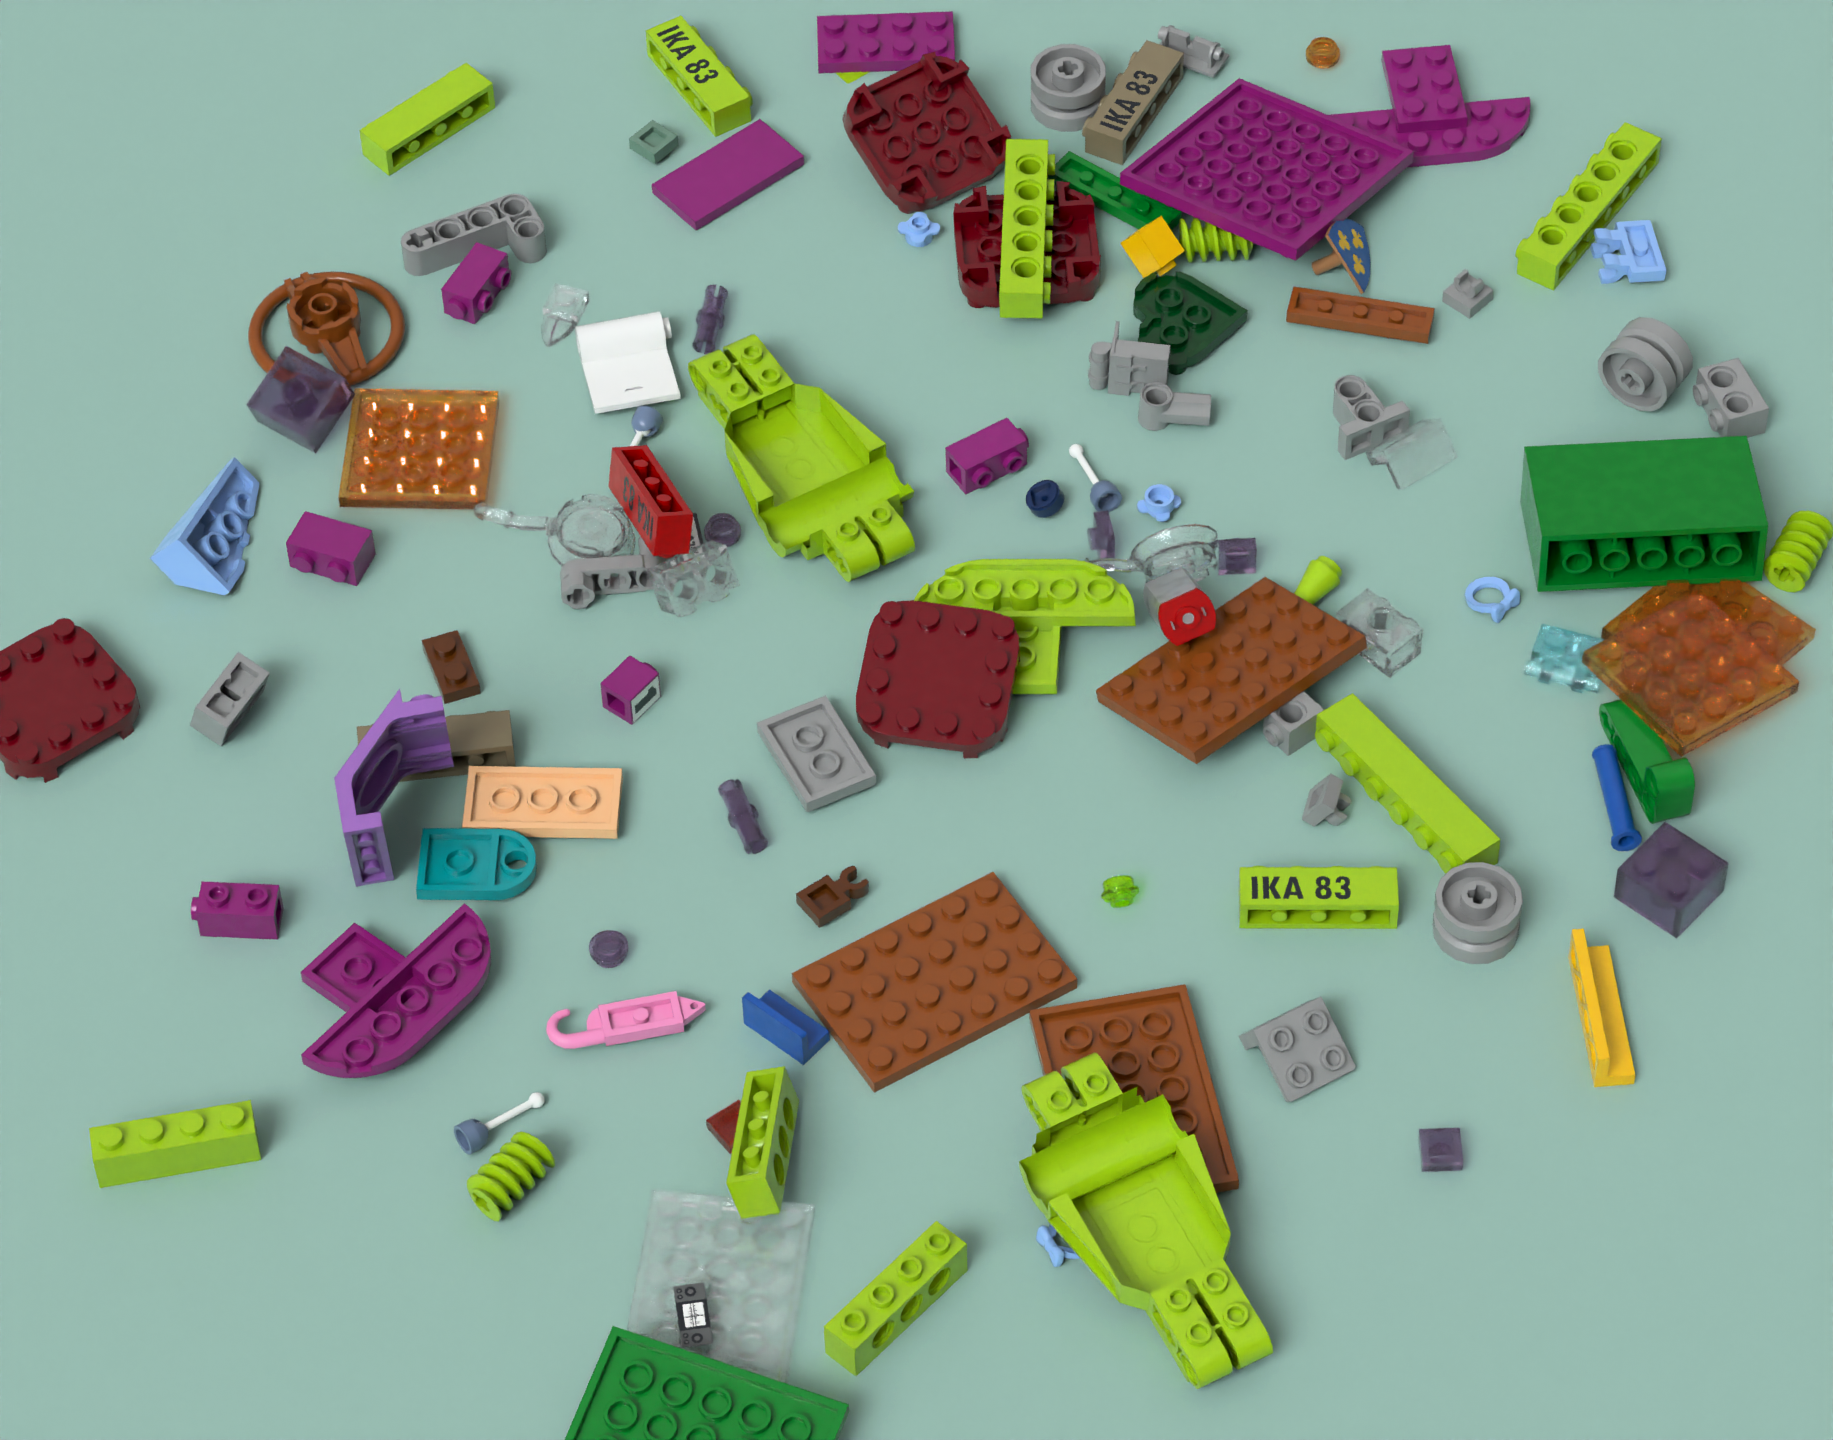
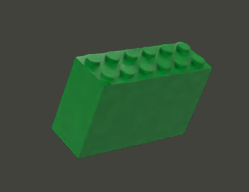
[1520,436,1768,592]

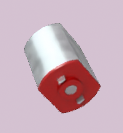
[1143,567,1216,646]

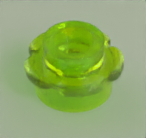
[1101,875,1139,908]

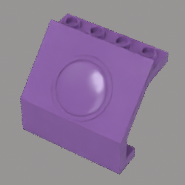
[334,689,454,887]

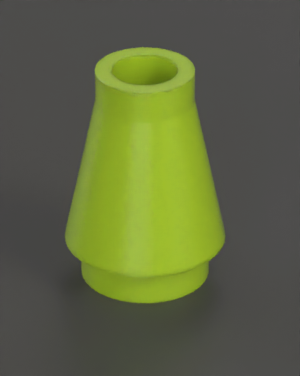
[1294,556,1342,605]

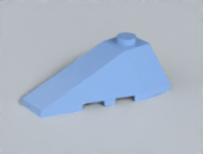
[150,457,260,595]

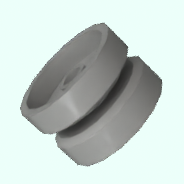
[1031,44,1106,132]
[1598,317,1693,411]
[1432,862,1523,964]

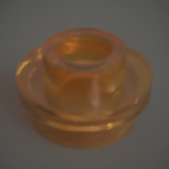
[1305,37,1340,69]

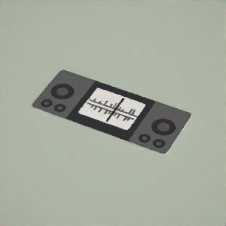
[673,1282,713,1348]

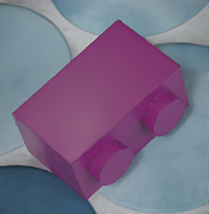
[286,511,376,586]

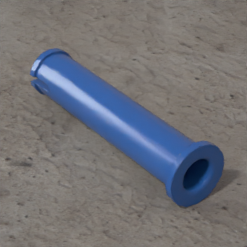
[1592,744,1642,851]

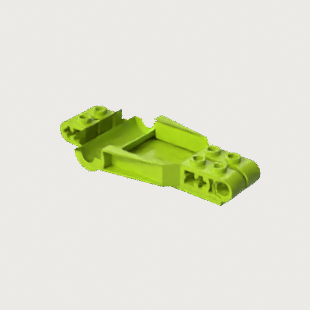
[688,334,915,582]
[1019,1052,1273,1389]

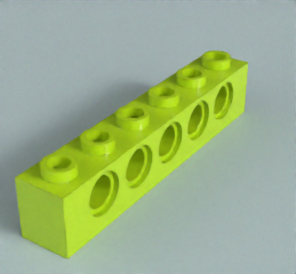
[1515,122,1662,291]
[999,139,1055,318]

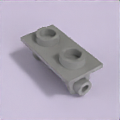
[1158,25,1229,78]

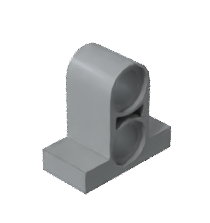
[1333,375,1410,460]

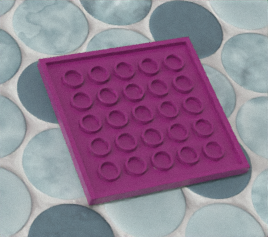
[1120,78,1414,261]

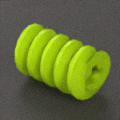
[1179,218,1253,263]
[1763,511,1833,592]
[467,1132,555,1222]

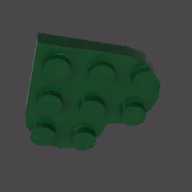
[1133,271,1248,375]

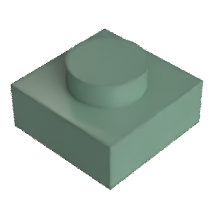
[629,120,679,164]

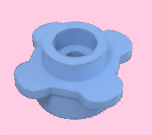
[898,212,940,247]
[1137,484,1181,522]

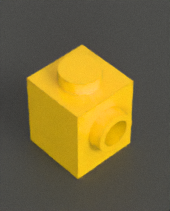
[1120,216,1185,278]

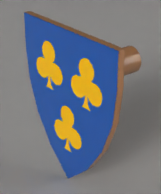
[1312,219,1370,294]

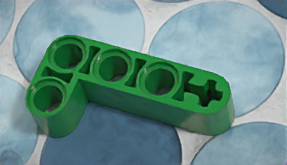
[1599,695,1695,824]

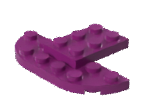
[1329,45,1530,168]
[300,903,491,1078]

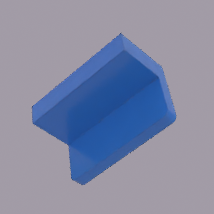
[742,989,830,1065]

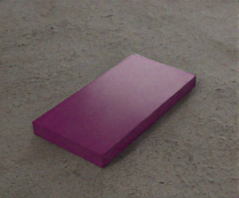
[652,119,804,230]

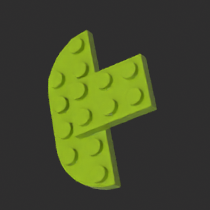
[914,559,1136,694]

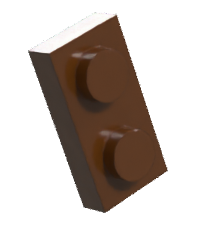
[422,630,481,704]

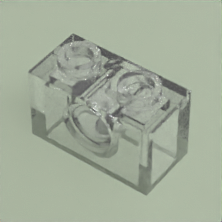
[1336,588,1423,678]

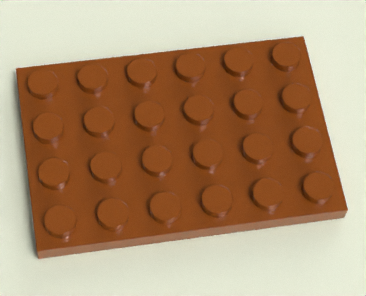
[1096,577,1367,764]
[792,872,1077,1093]
[1029,984,1239,1193]

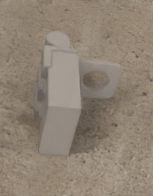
[1088,321,1170,396]

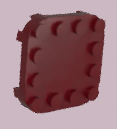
[842,52,1011,214]
[953,181,1101,308]
[856,600,1020,759]
[0,618,140,783]

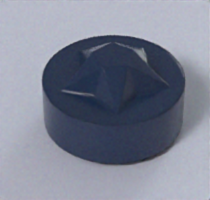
[1026,480,1064,518]

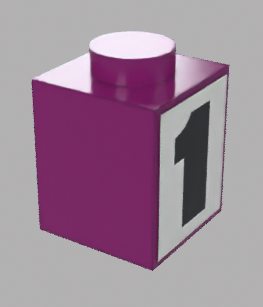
[600,655,661,725]

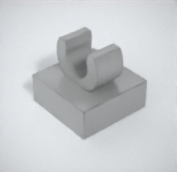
[1442,269,1493,319]
[1302,773,1351,827]

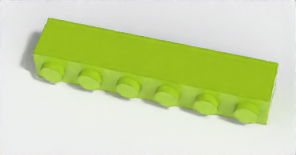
[1315,693,1501,873]

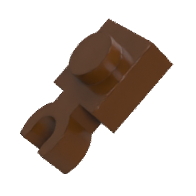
[796,866,869,928]

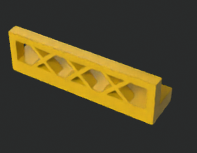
[1568,929,1635,1087]

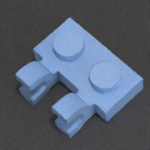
[1590,220,1667,284]

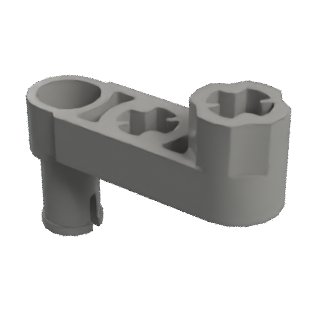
[560,536,667,609]

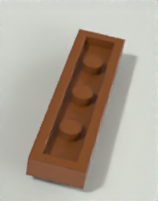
[1286,286,1435,344]

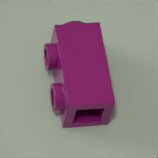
[441,242,512,324]
[945,418,1029,495]
[191,881,284,940]

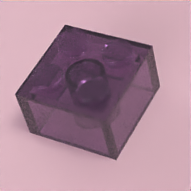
[246,346,355,454]
[1614,822,1728,939]

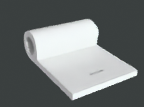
[575,311,681,414]

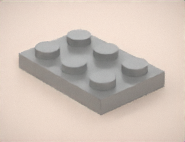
[757,695,876,812]

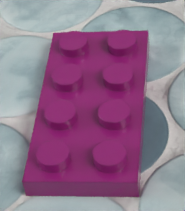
[817,11,955,74]

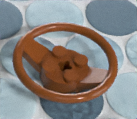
[248,271,405,391]

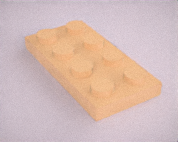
[462,766,623,839]

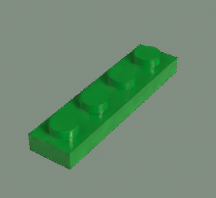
[1048,151,1182,231]

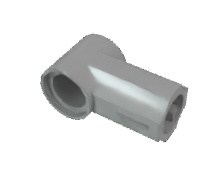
[1138,382,1211,431]

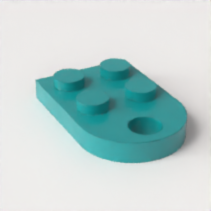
[416,828,537,900]

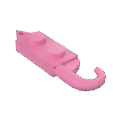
[546,991,706,1049]

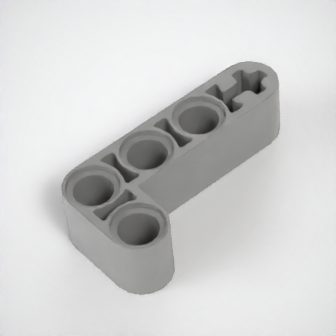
[401,193,547,276]

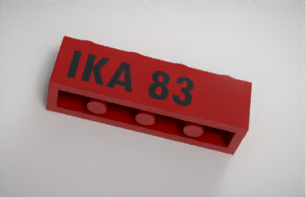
[608,445,693,558]

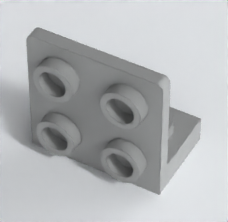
[1239,996,1355,1102]

